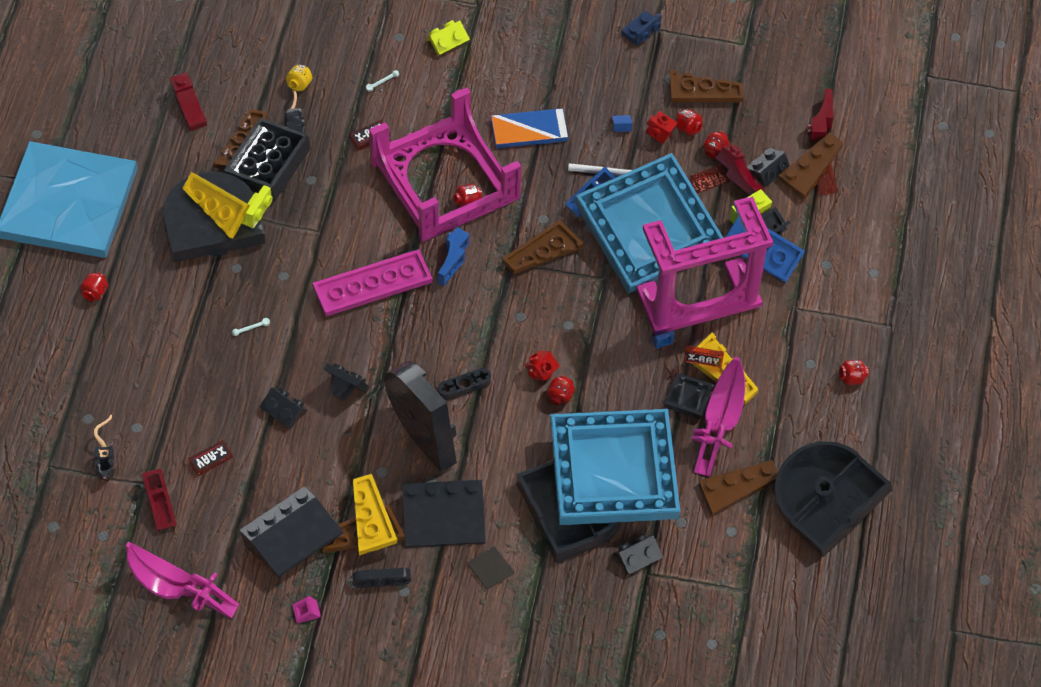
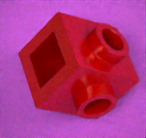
[645,111,677,144]
[524,350,560,381]

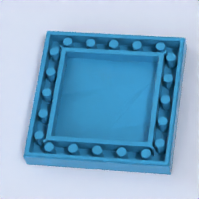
[0,141,138,258]
[574,153,723,294]
[550,409,680,525]

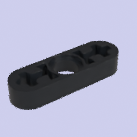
[438,368,491,400]
[352,568,412,588]

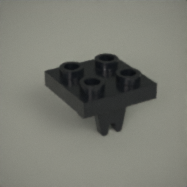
[324,363,370,401]
[664,373,714,419]

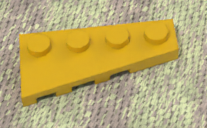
[182,172,251,239]
[690,332,758,405]
[353,474,398,555]

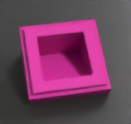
[292,596,321,623]

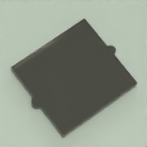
[467,546,514,590]

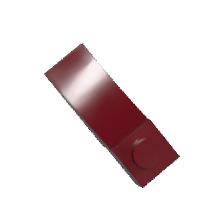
[170,72,207,131]
[807,89,834,143]
[716,145,765,195]
[142,468,177,531]

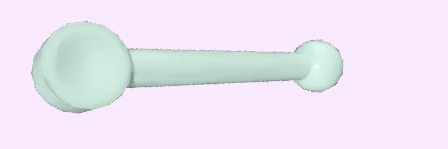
[366,70,399,92]
[232,318,270,336]

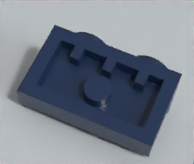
[621,10,662,46]

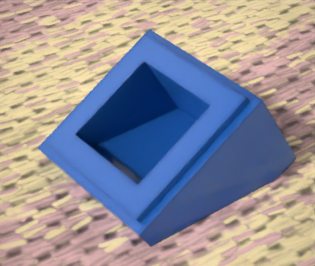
[612,115,632,132]
[651,331,674,349]

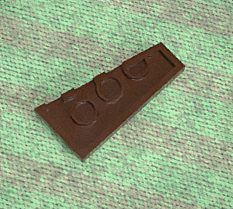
[669,69,744,102]
[213,109,268,169]
[779,132,843,199]
[502,220,584,274]
[699,460,778,517]
[321,504,405,553]

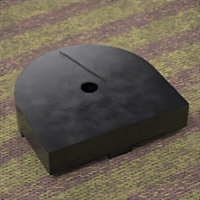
[164,172,265,262]
[384,361,457,472]
[775,441,892,557]
[516,461,622,563]

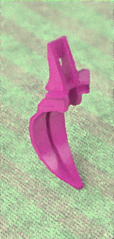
[692,357,745,477]
[125,542,239,619]

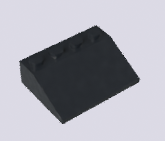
[224,118,311,202]
[402,479,486,548]
[240,487,343,578]

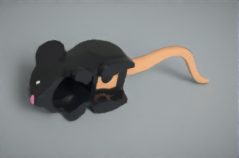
[284,90,305,133]
[94,415,115,479]

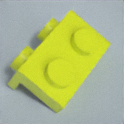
[426,20,470,56]
[241,185,273,229]

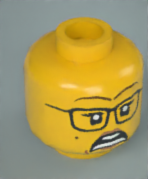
[286,65,312,92]

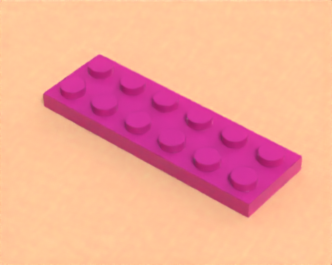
[313,249,432,317]

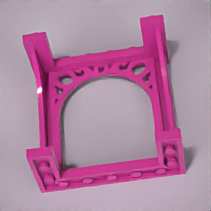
[369,88,521,242]
[636,196,773,335]

